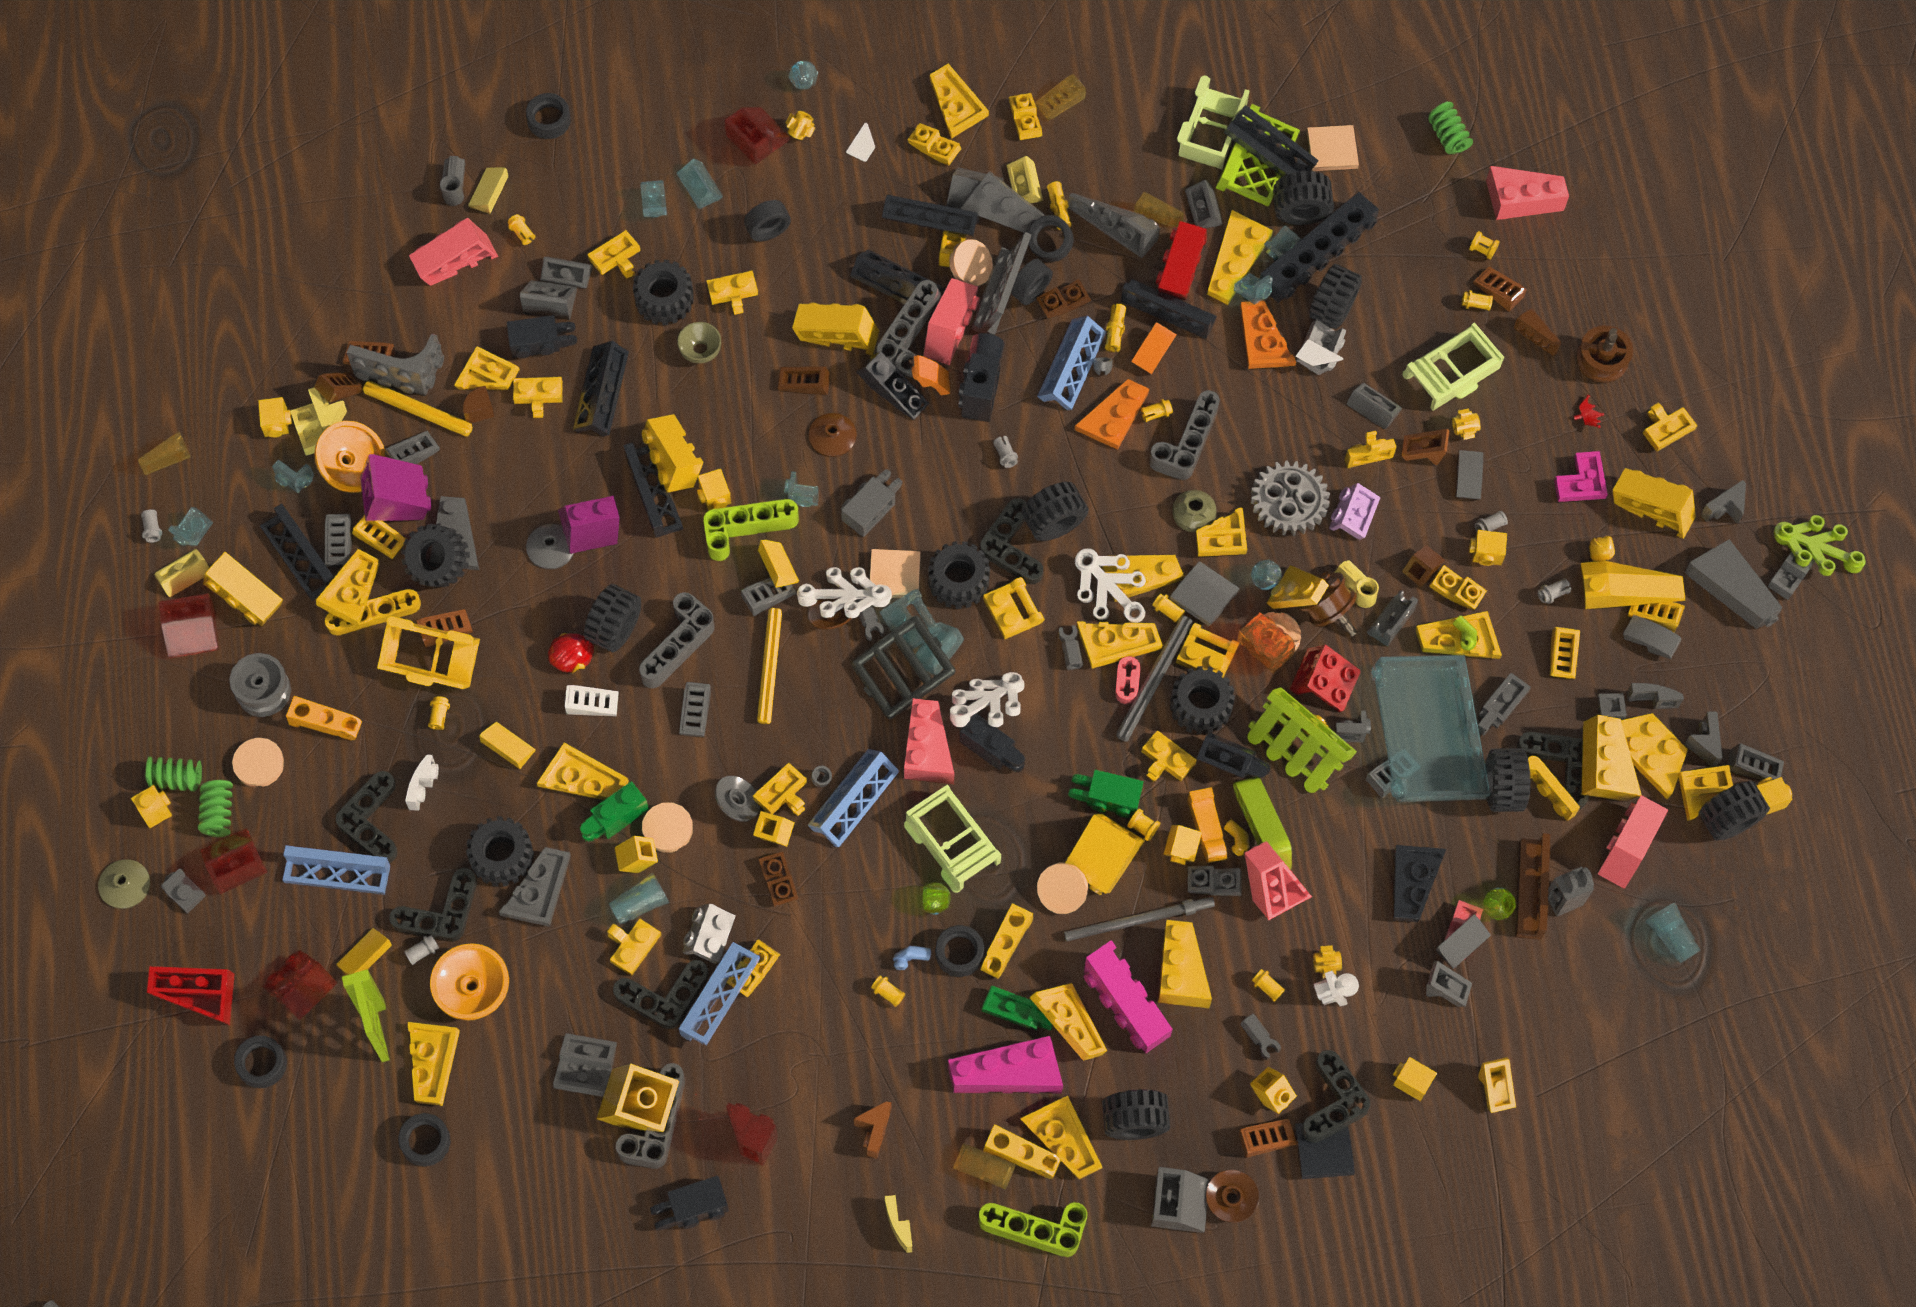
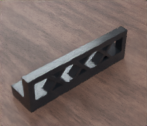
[1223,105,1319,177]
[882,194,980,237]
[850,249,946,317]
[1121,279,1217,339]
[573,341,629,437]
[623,443,683,538]
[260,503,334,601]

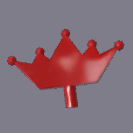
[1574,395,1604,428]

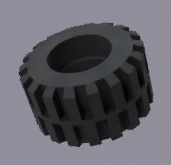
[1273,171,1334,225]
[633,259,694,325]
[1310,263,1362,329]
[1021,481,1089,541]
[401,524,470,587]
[928,541,990,609]
[584,584,641,652]
[1170,666,1235,735]
[1485,748,1530,812]
[1698,781,1770,841]
[466,816,534,887]
[1102,1089,1170,1140]

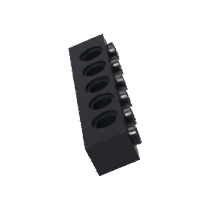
[1258,192,1379,303]

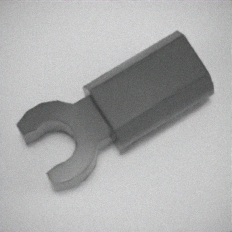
[855,599,884,641]
[1058,625,1083,670]
[1240,1014,1281,1060]

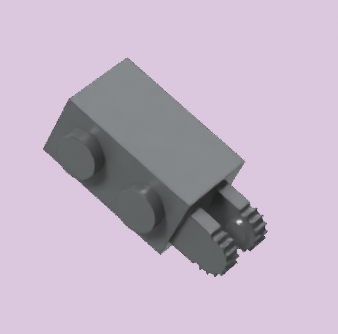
[841,469,903,537]
[1548,867,1594,916]

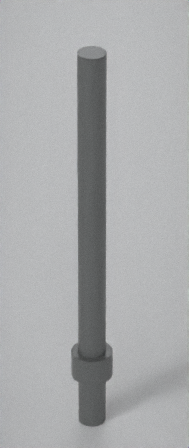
[1064,897,1215,942]

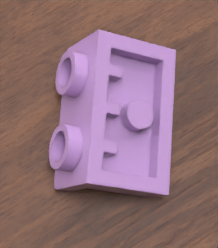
[1329,483,1380,540]

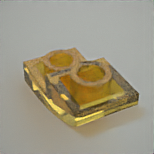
[953,1143,1016,1190]

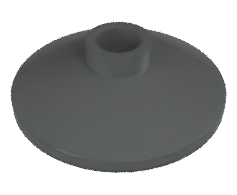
[526,524,574,569]
[715,776,760,821]

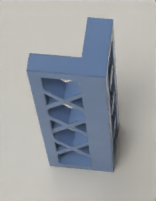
[1037,316,1106,410]
[808,749,899,847]
[283,846,390,895]
[679,942,760,1045]

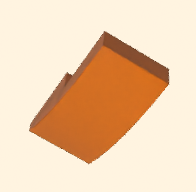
[1131,322,1176,375]
[912,355,950,396]

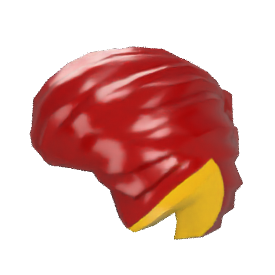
[548,633,594,673]

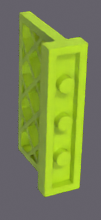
[1216,104,1300,206]
[342,969,390,1062]

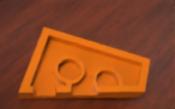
[1240,301,1296,369]
[1075,379,1149,450]

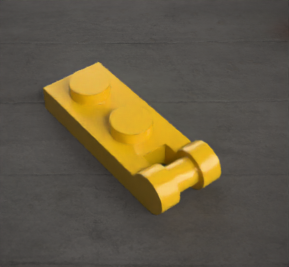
[1528,756,1580,821]

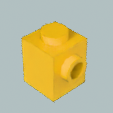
[259,397,292,437]
[697,469,731,511]
[1469,530,1507,566]
[1757,777,1792,814]
[131,785,172,828]
[753,811,795,847]
[1164,825,1202,865]
[615,836,658,873]
[1393,1057,1437,1101]
[1250,1066,1297,1114]

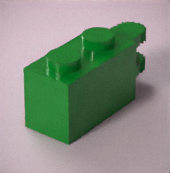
[1068,770,1144,818]
[580,781,649,842]

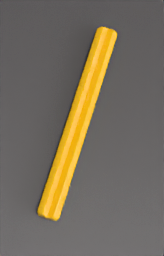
[363,381,473,436]
[757,608,782,724]

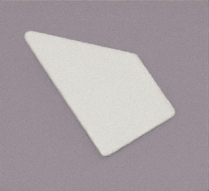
[846,123,875,162]
[1296,340,1343,366]

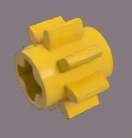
[786,111,815,140]
[1452,408,1480,440]
[1313,945,1342,978]

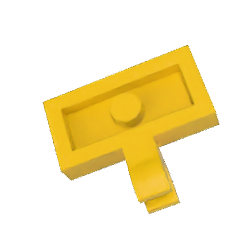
[588,230,640,279]
[707,271,758,315]
[513,377,563,418]
[1643,403,1697,452]
[1345,431,1396,468]
[1141,730,1197,782]
[753,763,807,816]
[607,919,661,976]

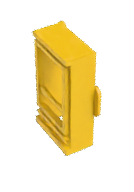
[377,616,480,689]

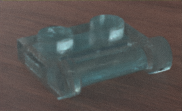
[880,589,943,650]

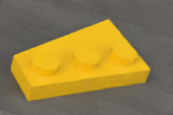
[930,64,989,139]
[1415,611,1502,659]
[1076,621,1163,669]

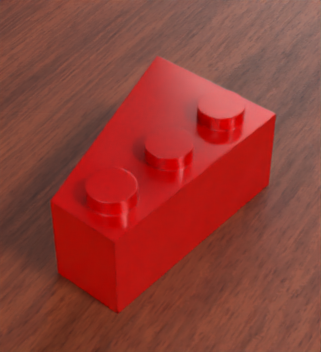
[1156,221,1207,300]
[147,966,235,1025]

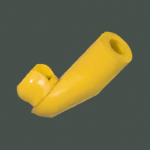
[1224,819,1250,856]

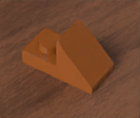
[1402,429,1449,465]
[854,1101,892,1159]

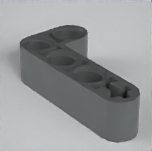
[877,280,941,378]
[1149,390,1220,480]
[639,592,715,688]
[616,1063,685,1169]

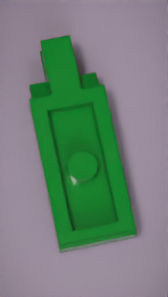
[982,986,1053,1031]

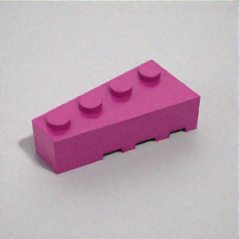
[1083,940,1172,1054]
[948,1036,1063,1094]

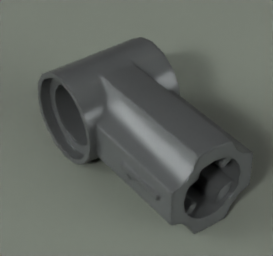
[440,156,465,206]

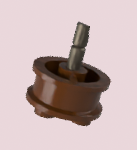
[1576,325,1633,383]
[1298,572,1357,637]

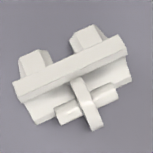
[1314,971,1359,1007]

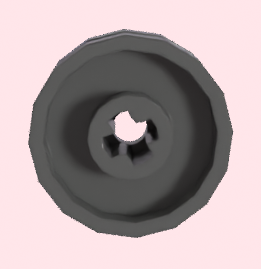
[229,653,291,717]

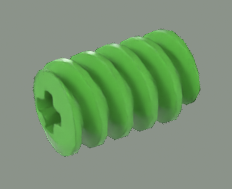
[1428,102,1473,154]
[145,756,202,791]
[198,780,233,837]

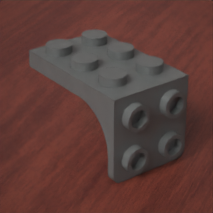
[347,334,444,396]

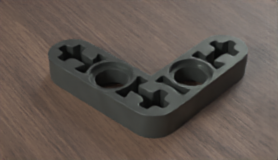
[980,498,1043,584]
[1517,732,1589,810]
[336,771,398,863]
[389,868,477,942]
[613,960,709,1029]
[1302,1050,1370,1143]

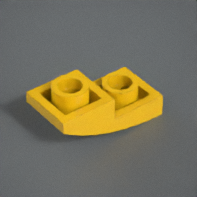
[1009,93,1042,140]
[907,123,961,166]
[1429,565,1487,611]
[726,940,780,997]

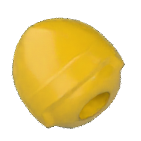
[1589,536,1615,561]

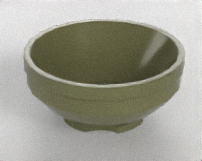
[678,322,721,363]
[1172,490,1216,533]

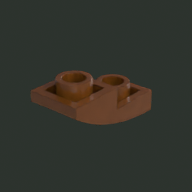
[1036,279,1091,318]
[758,851,799,907]

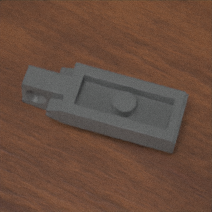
[1476,673,1531,736]

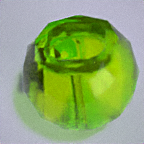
[923,882,951,915]
[1483,888,1516,920]

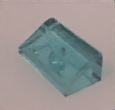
[677,158,723,209]
[915,622,964,675]

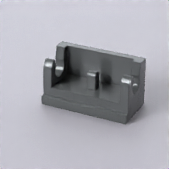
[1367,590,1418,647]

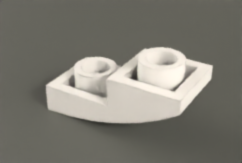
[406,755,439,810]

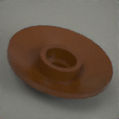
[809,413,857,457]
[808,599,855,630]
[1206,1170,1259,1223]

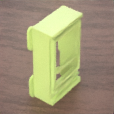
[1177,76,1250,169]
[1402,322,1504,411]
[904,784,1001,893]

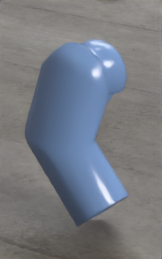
[893,946,931,970]

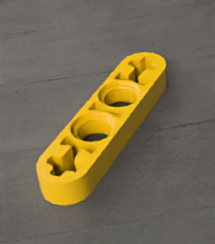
[325,589,421,635]

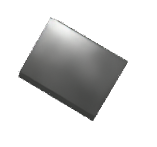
[947,167,1003,210]
[520,280,577,320]

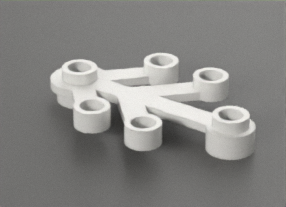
[1075,548,1146,623]
[797,567,892,618]
[950,672,1024,727]

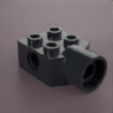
[958,333,1005,422]

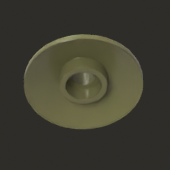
[98,859,150,909]

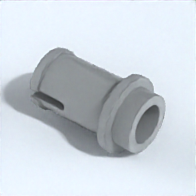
[993,436,1018,468]
[141,510,162,543]
[1475,511,1507,532]
[1538,578,1571,604]
[404,935,439,965]

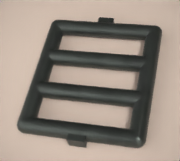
[851,616,956,719]

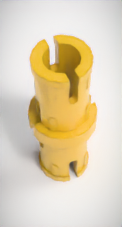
[1047,182,1072,230]
[1105,304,1126,352]

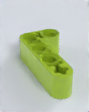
[704,499,799,561]
[1233,776,1292,870]
[978,1202,1087,1257]

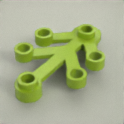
[1774,515,1866,576]

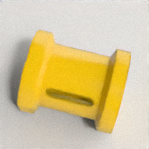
[1469,231,1500,260]
[1127,809,1161,841]

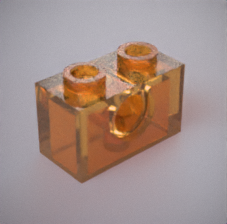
[1237,612,1296,674]

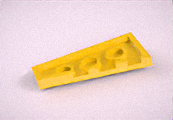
[1207,210,1273,305]

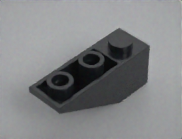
[856,351,929,420]

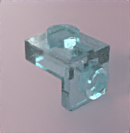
[640,180,667,217]
[1264,225,1302,261]
[1234,273,1273,305]
[272,460,314,493]
[784,471,819,507]
[168,507,213,546]

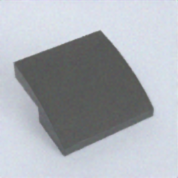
[1169,561,1239,626]
[553,1033,617,1097]

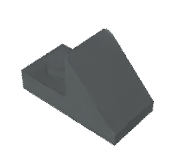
[1701,480,1746,523]
[1685,712,1722,767]
[1426,961,1472,1007]

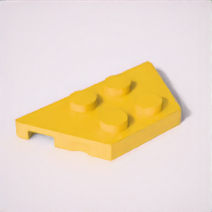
[1621,713,1688,799]

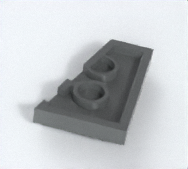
[960,171,1044,233]
[430,496,479,570]
[499,847,571,927]

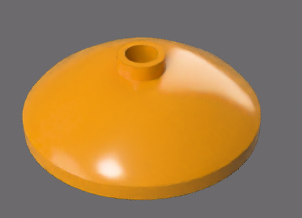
[314,421,386,493]
[430,944,509,1020]

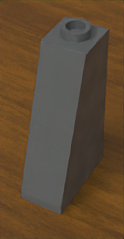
[1685,539,1782,629]

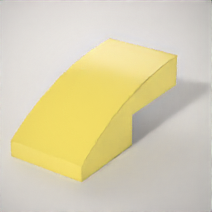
[291,403,323,456]
[885,1195,912,1253]

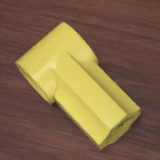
[1334,561,1379,608]

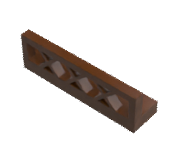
[1516,833,1550,940]

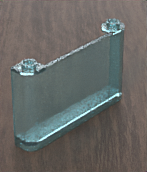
[1371,655,1490,802]

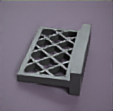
[971,232,1031,335]

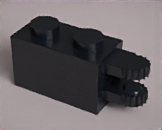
[507,315,577,358]
[959,713,1025,773]
[1197,733,1271,778]
[650,1176,729,1231]

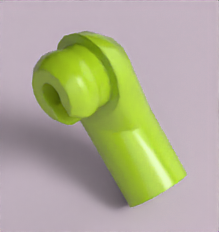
[1453,616,1477,651]

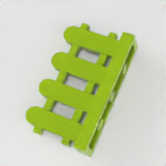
[1248,687,1357,793]

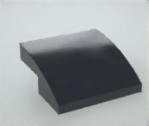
[1294,1120,1355,1179]

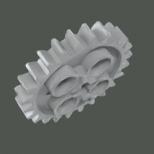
[1251,460,1330,536]

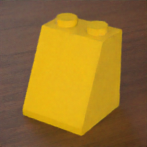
[1065,814,1145,895]
[597,1064,679,1132]

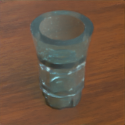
[609,872,670,925]
[1645,902,1701,963]

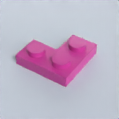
[1554,451,1608,502]

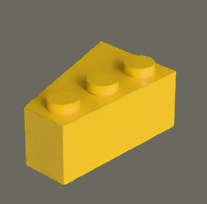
[792,303,879,355]
[642,414,703,493]
[1613,468,1696,539]
[203,552,283,626]
[1582,715,1641,802]
[1158,920,1212,1008]

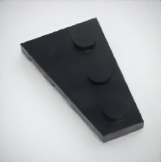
[1393,845,1447,922]

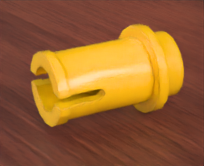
[508,214,535,245]
[1461,290,1493,311]
[1141,399,1173,422]
[1152,594,1185,623]
[428,697,450,730]
[1252,969,1286,1002]
[871,975,905,1007]

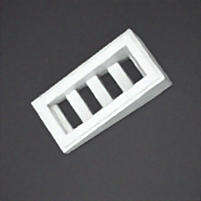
[565,685,619,716]

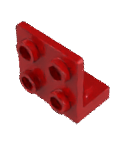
[1290,644,1360,712]

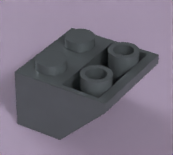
[1151,1167,1209,1233]

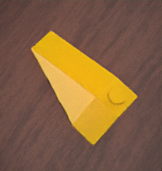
[1581,561,1685,609]

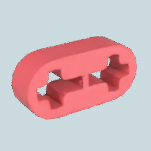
[1115,656,1140,704]

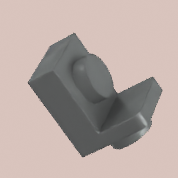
[1334,710,1371,742]
[161,869,206,914]

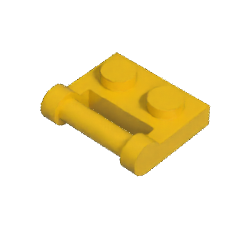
[983,578,1045,639]
[1176,623,1240,678]

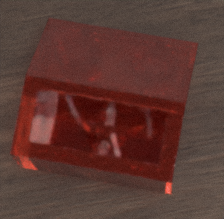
[724,107,791,165]
[159,593,219,658]
[200,828,268,895]
[262,950,337,1020]
[726,1102,778,1166]

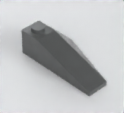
[1068,193,1160,258]

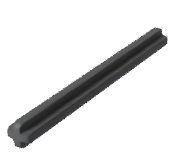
[1116,616,1192,742]

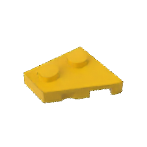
[454,347,520,390]
[1196,508,1247,557]
[1678,765,1733,821]

